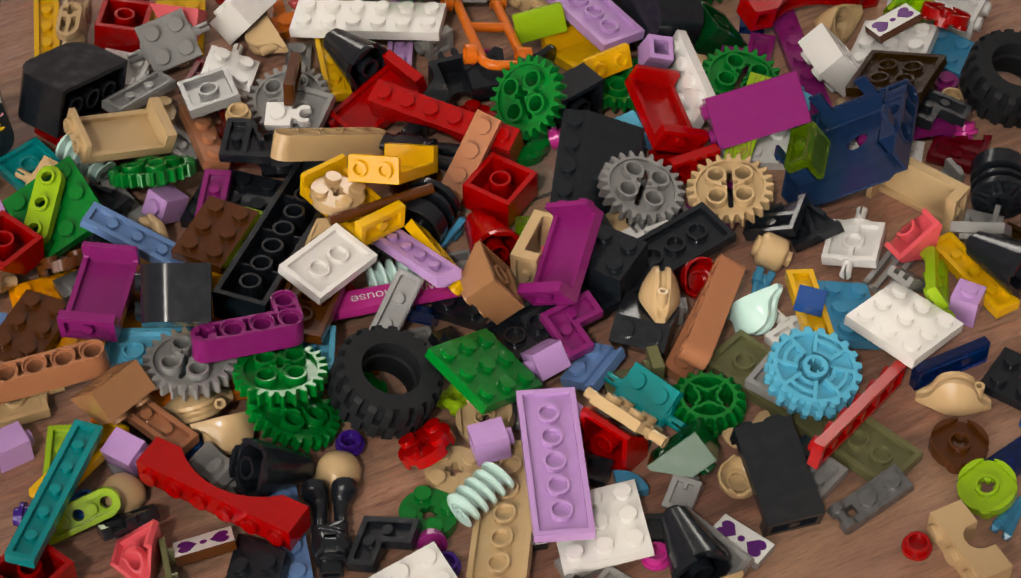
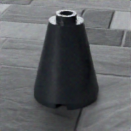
[323,28,388,90]
[965,231,1021,297]
[229,438,315,496]
[660,505,731,578]

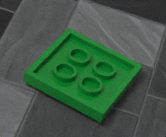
[2,156,102,258]
[424,328,543,415]

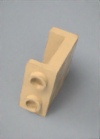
[510,209,553,288]

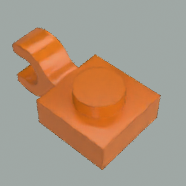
[270,0,294,40]

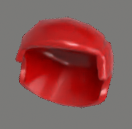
[679,257,714,300]

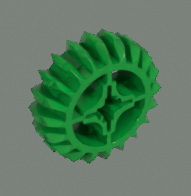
[673,369,747,439]

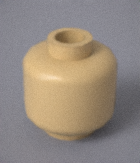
[750,232,793,272]

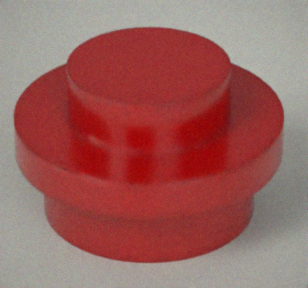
[901,531,932,561]

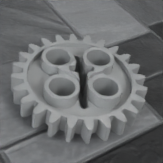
[246,65,330,132]
[597,151,685,228]
[142,326,238,401]

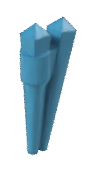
[440,217,466,250]
[751,266,776,293]
[989,496,1021,541]

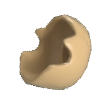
[314,450,362,495]
[717,454,753,499]
[101,472,146,516]

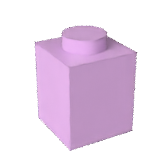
[637,34,674,69]
[141,184,189,224]
[948,278,987,328]
[520,338,571,381]
[467,416,515,467]
[0,421,36,473]
[100,426,148,477]

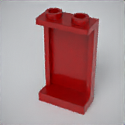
[325,49,427,129]
[624,64,710,154]

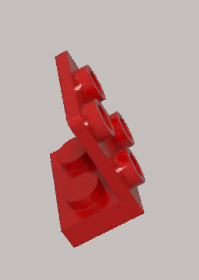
[648,143,721,184]

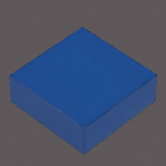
[793,284,828,317]

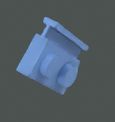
[560,342,626,392]

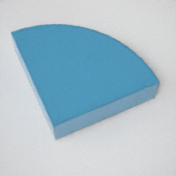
[613,470,649,497]

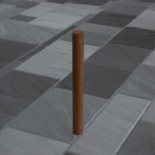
[328,183,435,226]

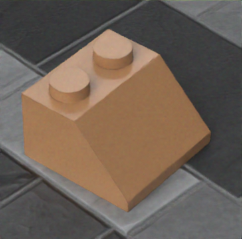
[460,240,525,325]
[70,359,156,425]

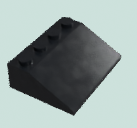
[550,109,645,223]

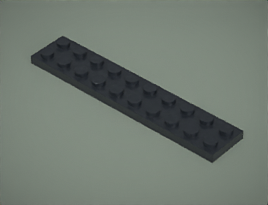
[475,202,736,363]

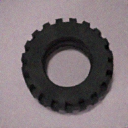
[959,29,1021,129]
[327,325,444,440]

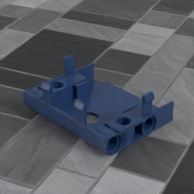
[774,75,919,207]

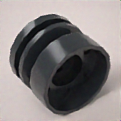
[970,147,1021,219]
[400,178,460,243]

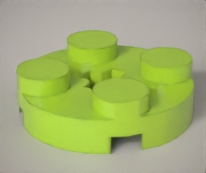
[957,458,1018,519]

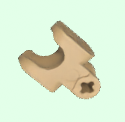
[55,0,93,44]

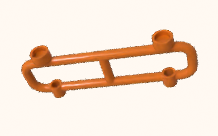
[440,0,533,71]

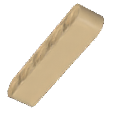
[270,127,387,162]

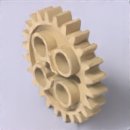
[686,153,774,229]

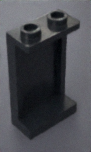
[730,415,825,537]

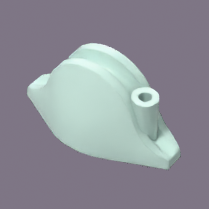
[726,283,783,336]

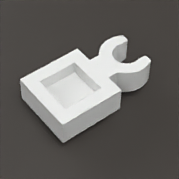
[264,102,312,130]

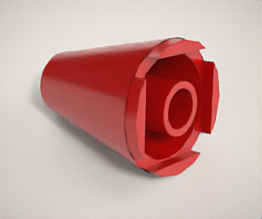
[464,210,520,269]

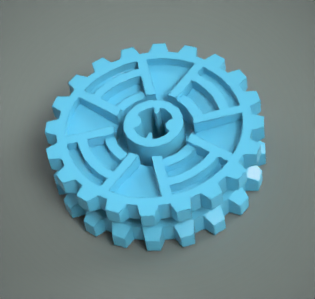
[763,326,863,421]

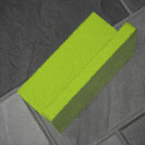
[512,2,568,44]

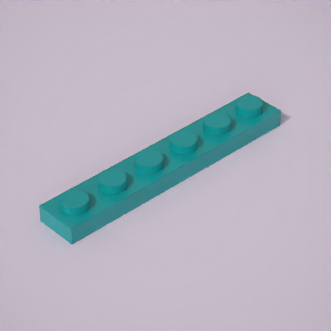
[4,419,104,569]

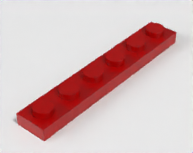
[807,359,907,470]

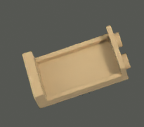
[63,97,178,164]
[866,157,970,236]

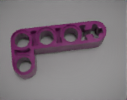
[191,290,304,363]

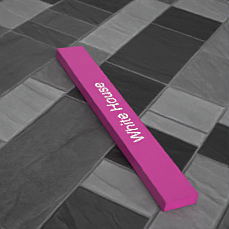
[332,270,463,321]

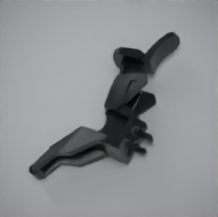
[401,44,557,137]

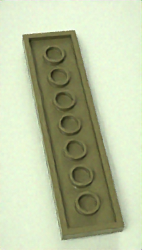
[705,329,924,482]

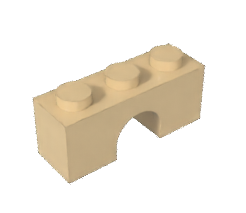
[926,499,1013,578]

